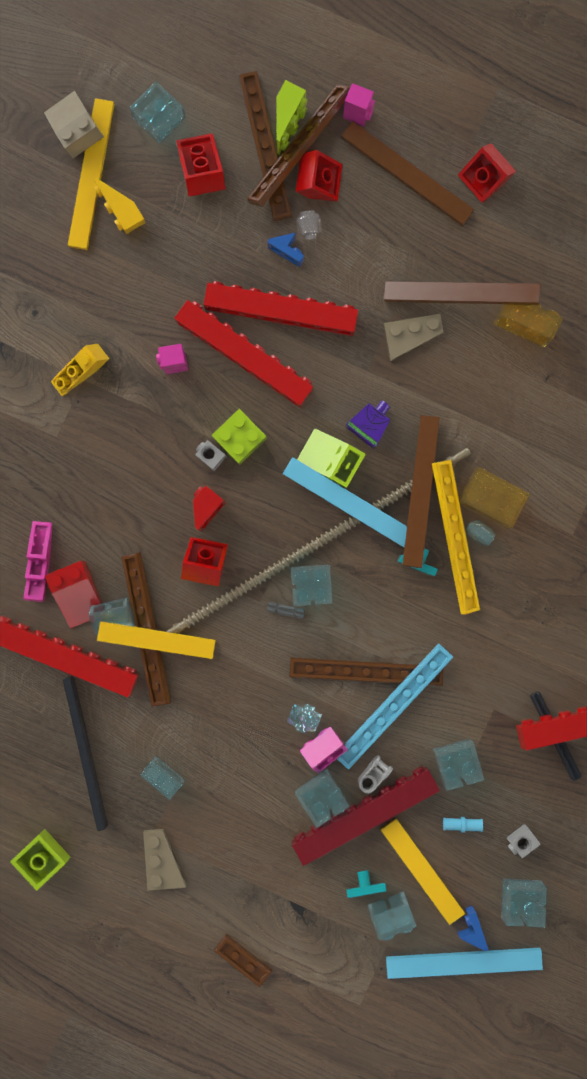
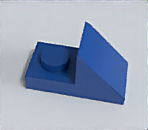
[267,233,304,268]
[457,906,489,951]

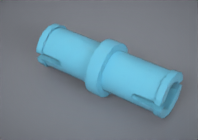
[443,817,483,833]

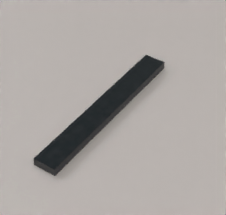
[63,676,108,831]

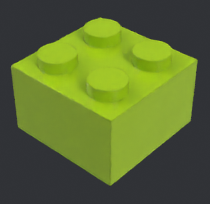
[212,409,267,465]
[10,829,71,891]

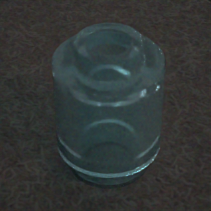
[466,520,496,546]

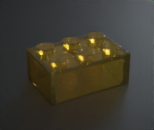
[493,304,563,348]
[459,467,530,529]

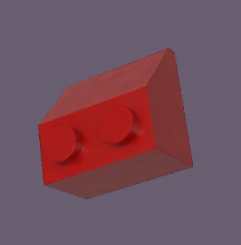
[458,143,516,203]
[296,150,342,202]
[193,485,226,532]
[181,537,228,587]

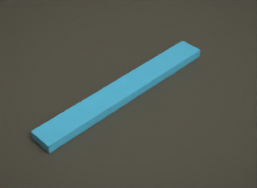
[283,457,407,547]
[337,643,453,770]
[386,948,543,979]

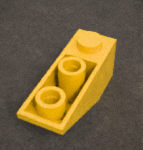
[94,178,145,234]
[51,344,109,396]

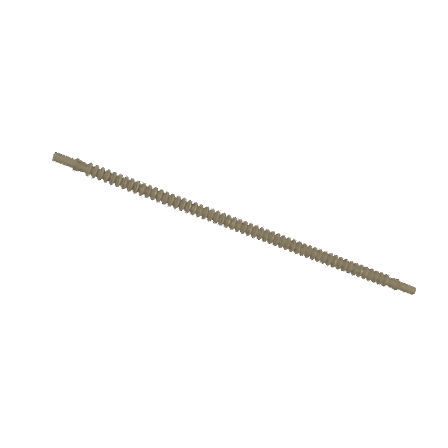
[165,448,471,634]

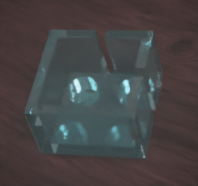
[129,81,186,144]
[291,565,332,606]
[433,738,484,791]
[295,769,350,828]
[501,879,547,927]
[368,892,417,941]

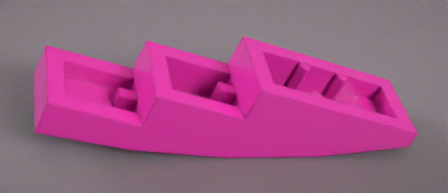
[23,521,52,602]

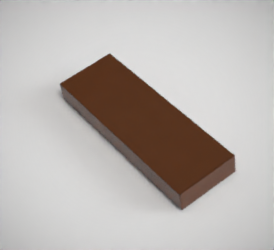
[214,934,272,988]

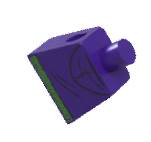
[346,400,390,449]

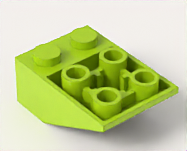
[277,80,308,157]
[297,429,366,489]

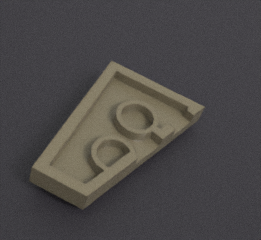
[384,314,443,362]
[143,829,187,891]

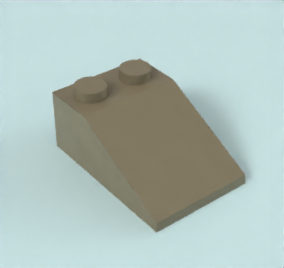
[44,91,104,158]

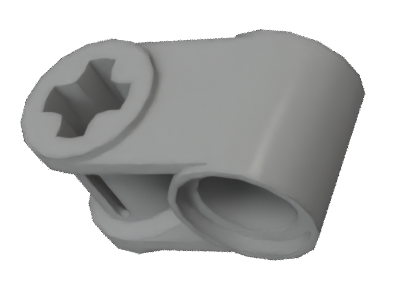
[358,755,393,793]

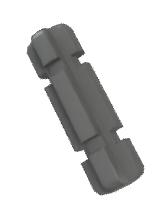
[267,602,305,619]

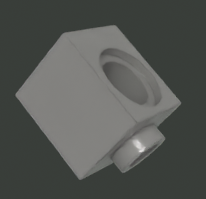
[195,440,226,471]
[507,824,541,858]

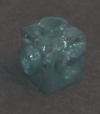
[287,704,322,734]

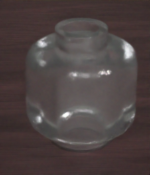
[296,210,322,240]

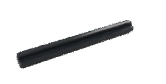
[530,691,582,781]

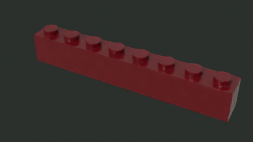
[292,767,440,866]

